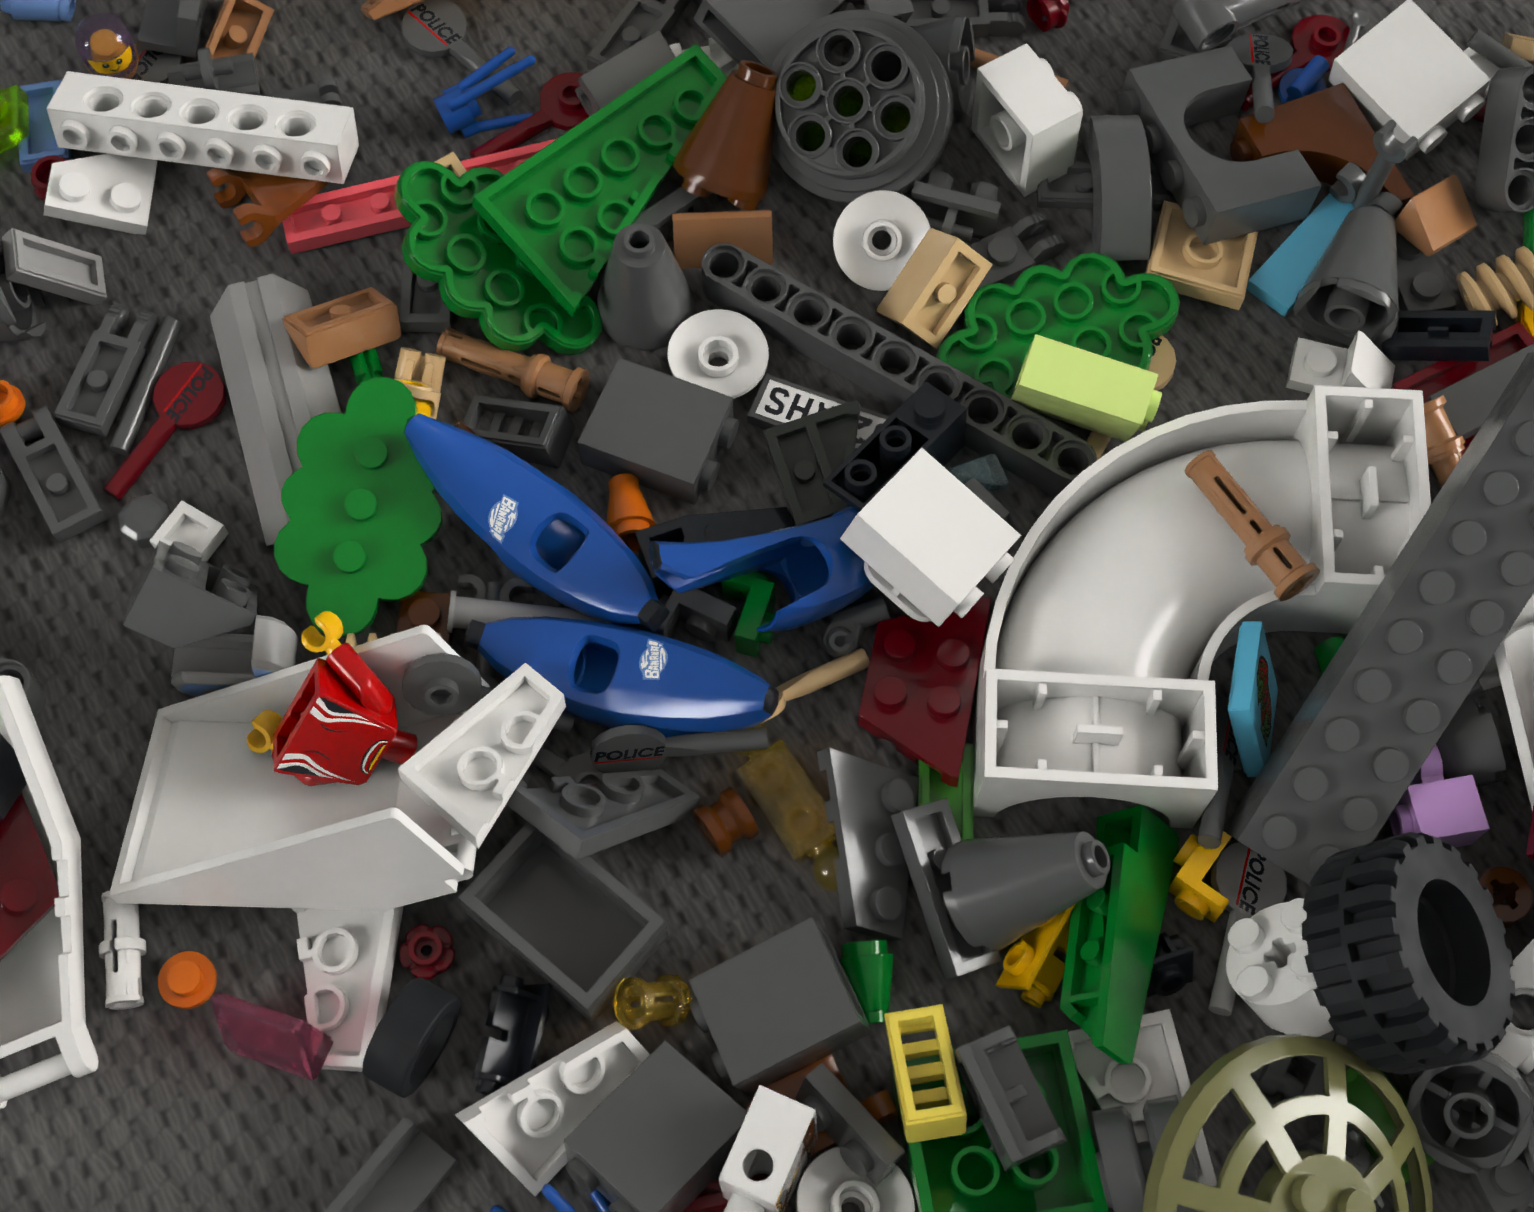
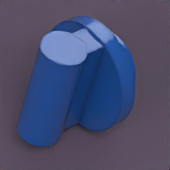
[1278,55,1329,104]

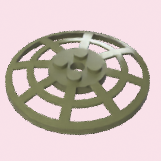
[1142,1034,1433,1212]

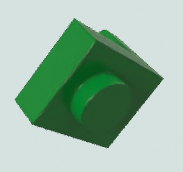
[721,572,776,658]

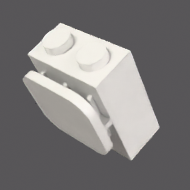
[1328,0,1491,161]
[840,448,1021,627]

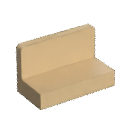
[877,228,993,349]

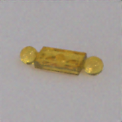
[734,722,839,892]

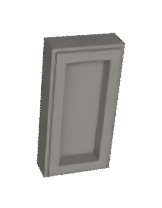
[2,228,107,305]

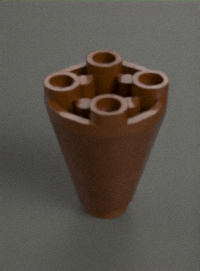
[673,60,778,211]

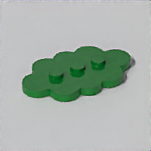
[394,161,602,356]
[936,252,1180,414]
[274,377,442,638]

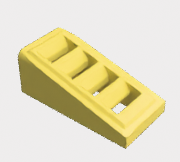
[884,1004,967,1143]

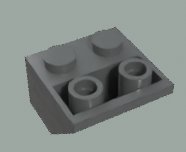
[123,541,258,649]

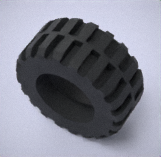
[1302,832,1515,1075]

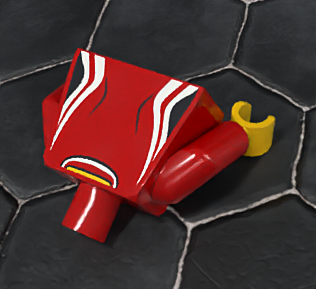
[247,611,417,786]

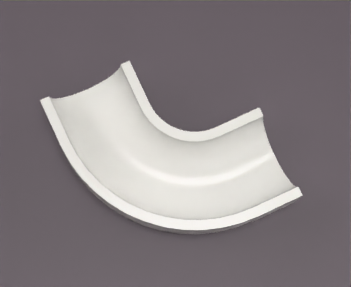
[973,385,1431,829]

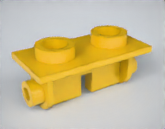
[996,905,1075,1008]

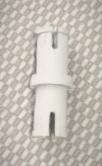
[99,890,146,1010]

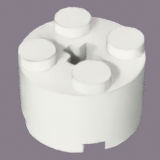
[1226,898,1334,1037]

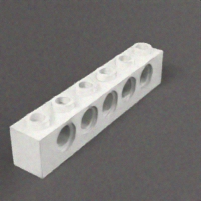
[46,71,359,184]

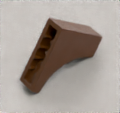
[1230,83,1414,220]

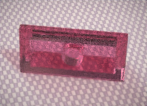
[211,992,334,1080]

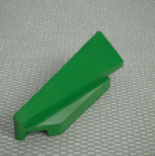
[1060,805,1179,1065]

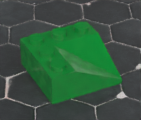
[888,1029,1109,1212]

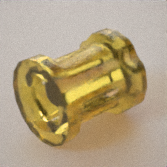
[613,974,691,1030]

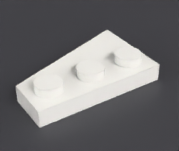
[455,1021,650,1196]

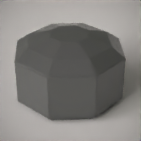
[118,494,172,549]

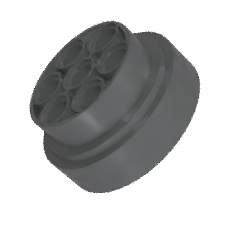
[771,10,954,205]

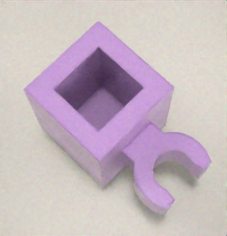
[1389,745,1490,847]

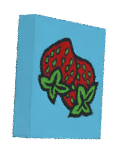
[1227,621,1278,777]

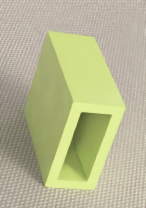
[1011,334,1162,442]

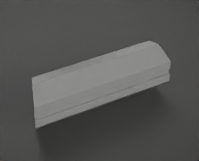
[210,273,342,548]

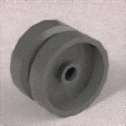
[1092,1095,1202,1212]

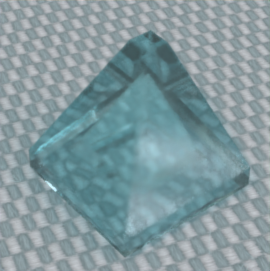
[948,454,1009,491]

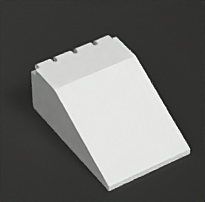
[109,625,490,911]

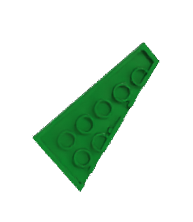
[472,44,727,317]

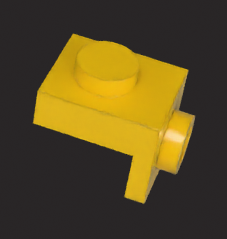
[1169,831,1231,923]

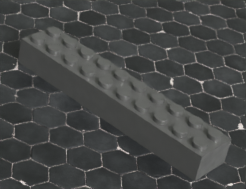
[1224,352,1534,884]

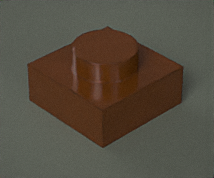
[396,591,454,647]

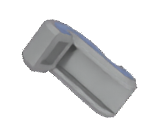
[171,615,298,696]

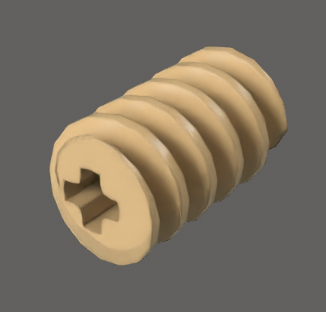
[1456,246,1534,326]

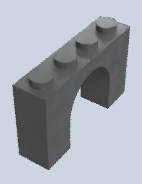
[1117,45,1322,245]

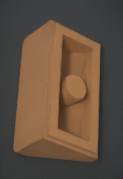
[197,0,274,61]
[1395,174,1477,257]
[672,210,773,269]
[282,287,401,368]

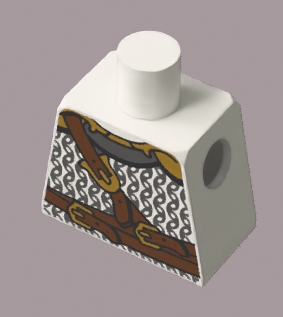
[719,1085,818,1212]

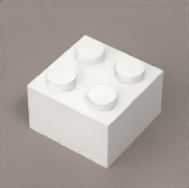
[971,43,1083,197]

